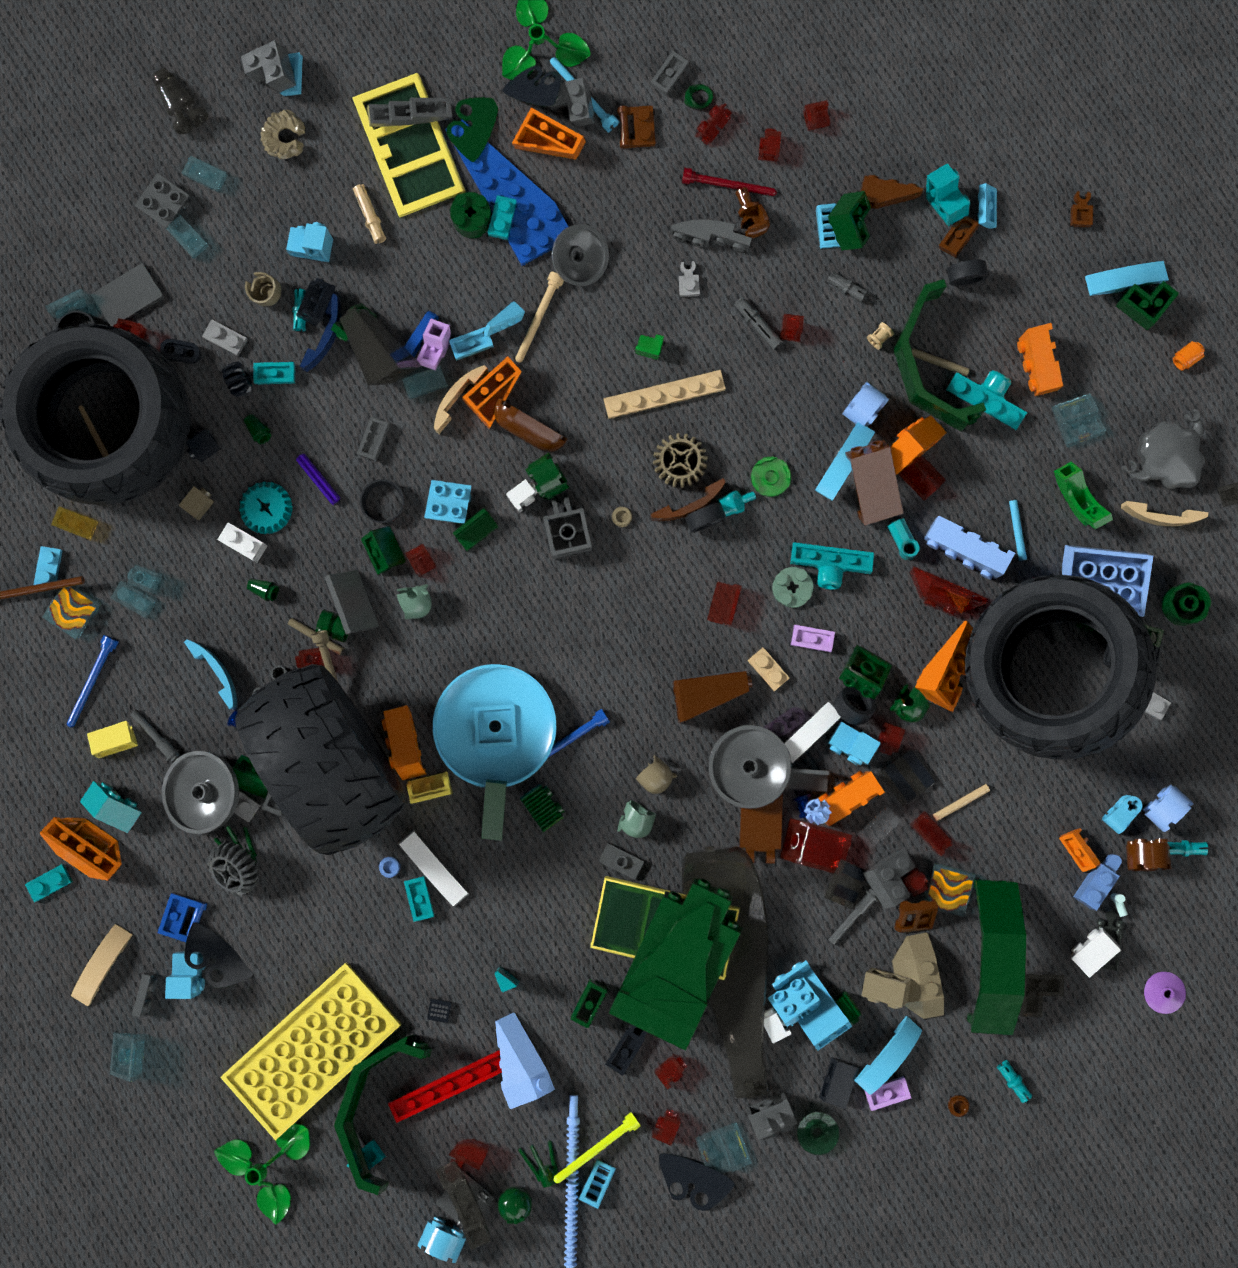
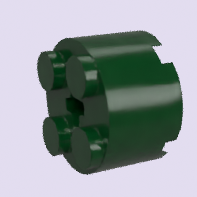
[450,192,492,239]
[525,453,570,500]
[1162,582,1211,626]

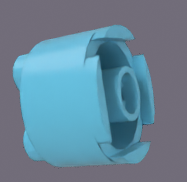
[417,1216,467,1263]

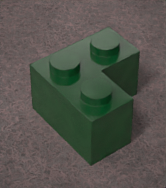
[828,191,871,251]
[1116,281,1179,330]

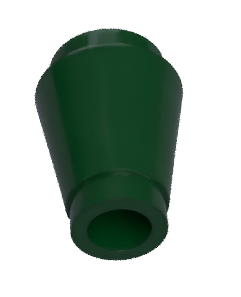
[244,414,272,445]
[247,578,279,601]

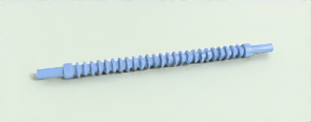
[564,1095,580,1268]

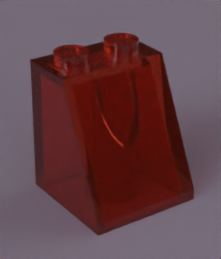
[780,818,852,875]

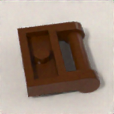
[617,106,655,149]
[894,900,938,933]

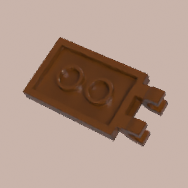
[739,793,783,864]

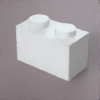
[217,523,267,563]
[1071,928,1121,978]

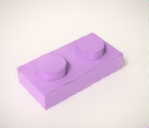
[791,625,835,653]
[864,1076,911,1111]

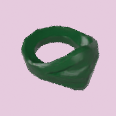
[684,84,713,110]

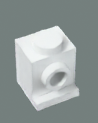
[506,479,538,513]
[760,1008,791,1043]

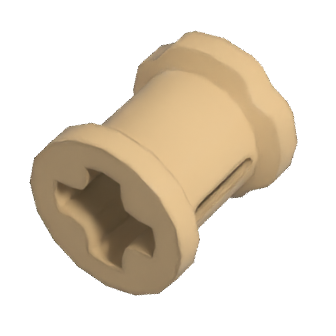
[867,322,894,350]

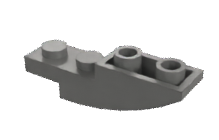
[670,220,752,252]

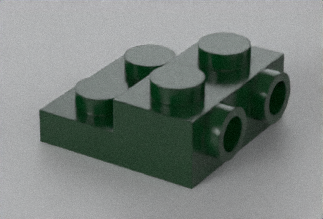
[839,645,892,699]

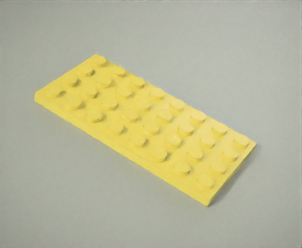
[220,962,401,1140]

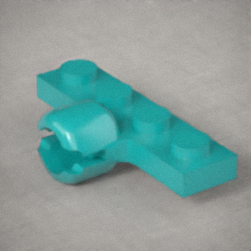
[946,370,1027,430]
[790,542,874,590]

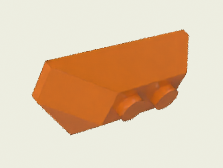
[40,817,122,881]

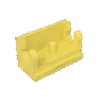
[87,721,138,758]
[407,772,453,804]

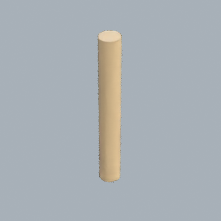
[933,784,990,822]

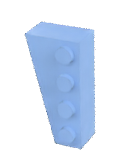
[924,516,1015,580]

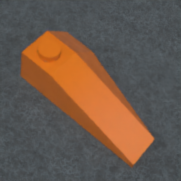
[915,621,973,712]

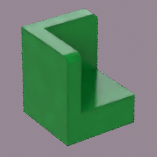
[635,334,664,360]

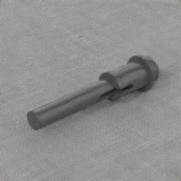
[130,710,182,763]
[828,889,878,945]

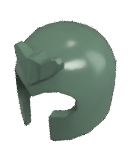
[397,584,432,620]
[617,800,656,838]

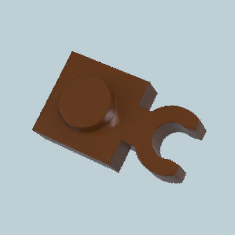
[1070,191,1093,228]

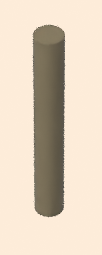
[911,348,969,376]
[288,618,344,655]

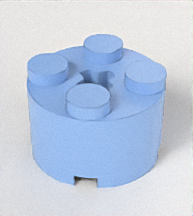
[842,381,889,427]
[1142,784,1194,832]

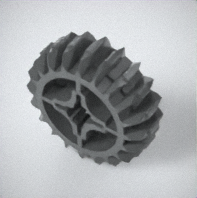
[207,842,260,896]

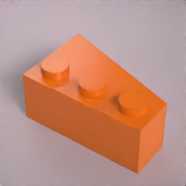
[512,108,586,160]
[1017,323,1063,396]
[462,356,522,429]
[890,415,947,475]
[382,705,426,780]
[818,770,885,826]

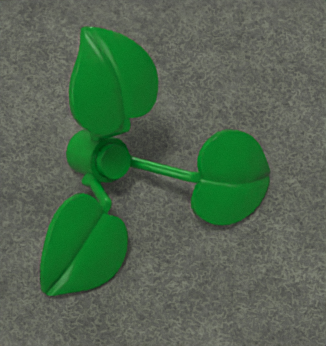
[502,0,591,80]
[214,1124,310,1225]

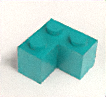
[926,163,970,227]
[80,781,142,833]

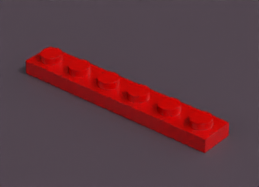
[388,1049,502,1123]

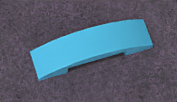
[815,422,875,501]
[184,640,237,710]
[854,1016,922,1095]

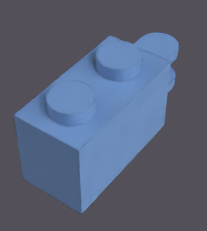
[1073,854,1122,911]

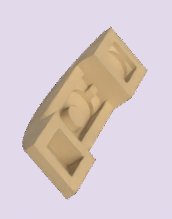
[434,365,489,434]
[1121,501,1208,526]
[71,924,133,1007]

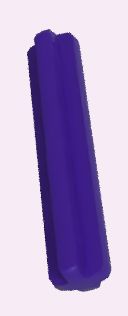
[296,454,340,505]

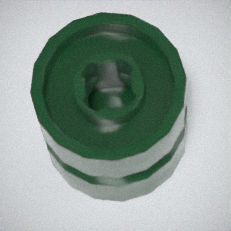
[316,609,348,643]

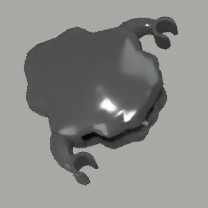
[1121,409,1205,489]

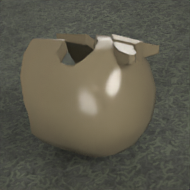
[245,272,282,307]
[636,755,677,794]

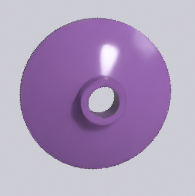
[1144,972,1186,1014]

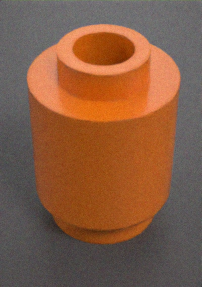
[1172,341,1205,371]

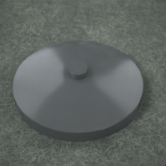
[709,725,792,808]
[162,751,239,834]

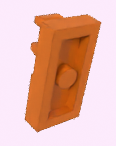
[1059,828,1101,872]

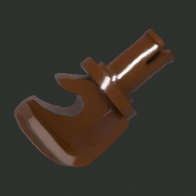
[735,187,770,238]

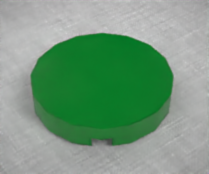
[751,456,791,497]

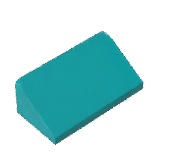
[495,967,520,992]

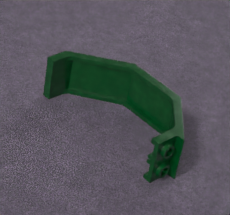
[893,279,986,432]
[967,879,1027,1035]
[334,1035,432,1195]

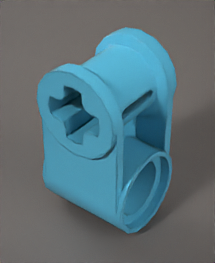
[1102,795,1142,834]

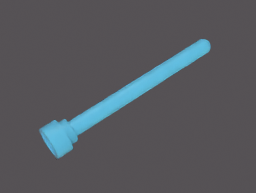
[550,57,619,132]

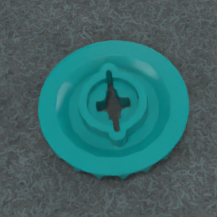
[239,481,292,534]

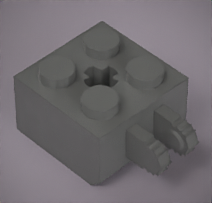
[543,497,592,559]
[745,1092,797,1141]

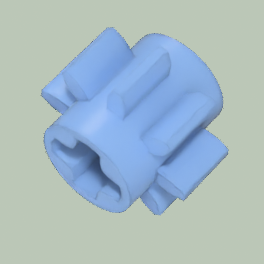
[804,798,832,825]

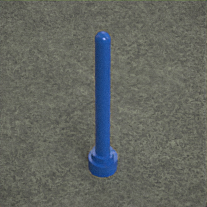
[67,635,119,727]
[548,708,610,758]

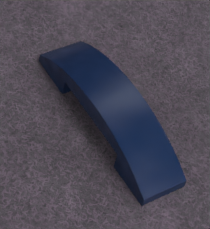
[300,294,341,372]

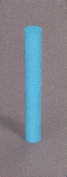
[1009,500,1027,561]

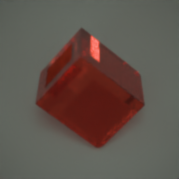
[803,100,830,131]
[405,544,436,577]

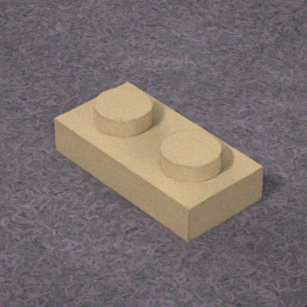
[747,648,789,691]

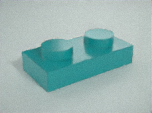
[488,195,517,240]
[253,362,295,384]
[25,864,73,902]
[404,876,435,922]

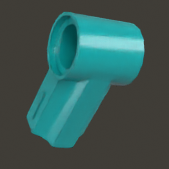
[887,518,920,560]

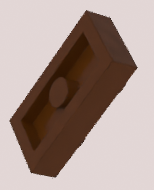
[939,216,979,258]

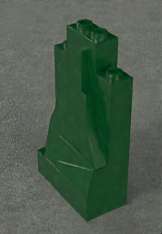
[609,878,742,1051]

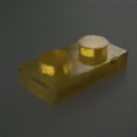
[51,506,98,540]

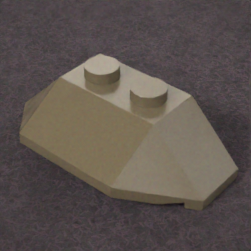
[892,932,944,1019]

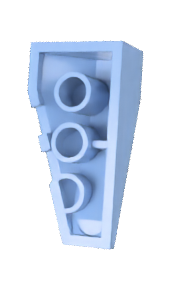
[495,1012,555,1109]

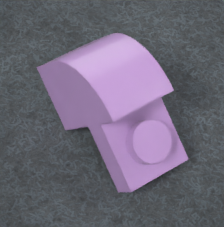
[416,319,451,370]

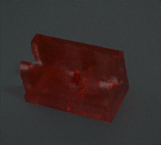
[909,811,953,856]

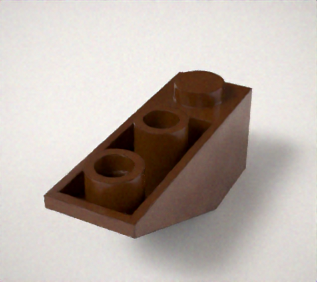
[860,175,924,209]

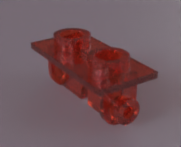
[695,103,732,145]

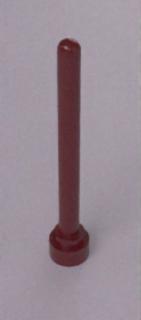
[682,167,777,196]

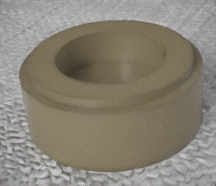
[612,507,632,527]

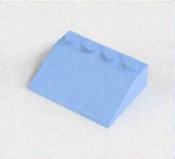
[1062,545,1153,617]

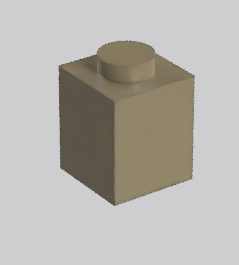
[179,487,214,520]

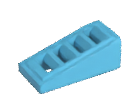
[816,203,840,249]
[484,301,525,337]
[578,1159,616,1209]

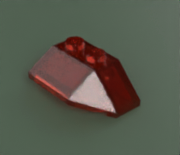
[909,566,990,616]

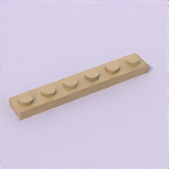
[604,370,726,419]

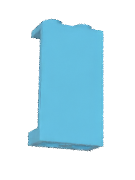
[772,960,852,1051]

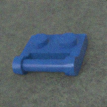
[157,893,207,942]

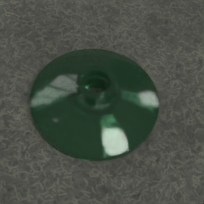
[797,1112,839,1155]

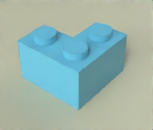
[286,222,333,262]
[827,722,880,766]
[165,952,205,999]

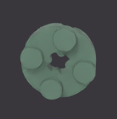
[772,567,813,608]

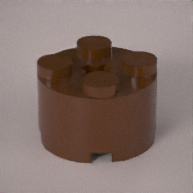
[1126,839,1171,871]

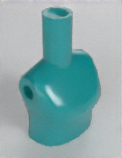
[717,490,756,517]

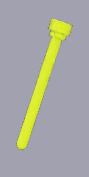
[554,1112,641,1183]

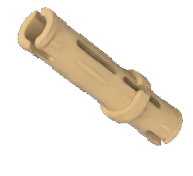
[353,184,386,244]

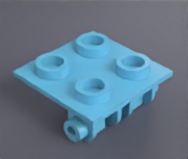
[424,480,472,524]
[768,974,821,1027]

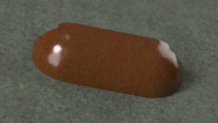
[494,398,568,452]

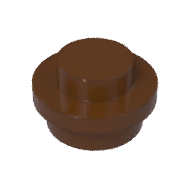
[948,1095,969,1117]

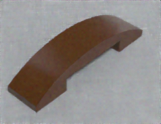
[650,478,725,521]

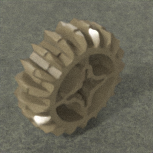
[653,433,708,488]

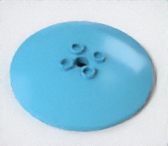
[433,664,556,787]

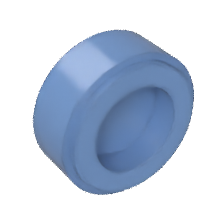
[379,857,400,878]

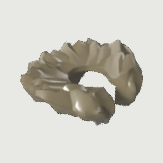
[260,110,305,159]

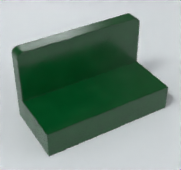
[453,508,499,552]
[361,526,406,575]
[233,755,268,799]

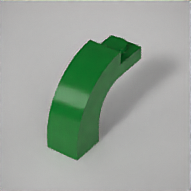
[1054,462,1113,529]

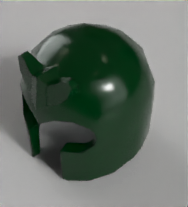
[890,684,931,723]
[498,1186,532,1224]

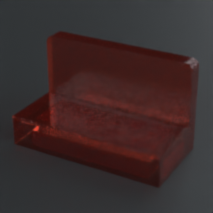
[898,455,946,501]
[707,582,742,627]

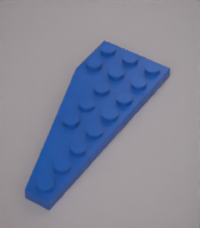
[445,120,569,266]

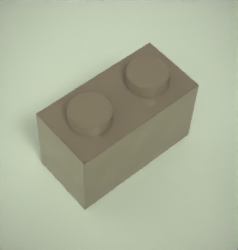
[861,967,912,1009]

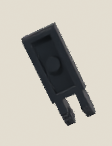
[605,1024,648,1076]

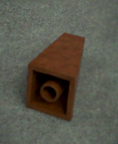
[673,671,752,723]

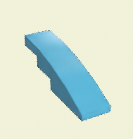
[1085,261,1169,296]

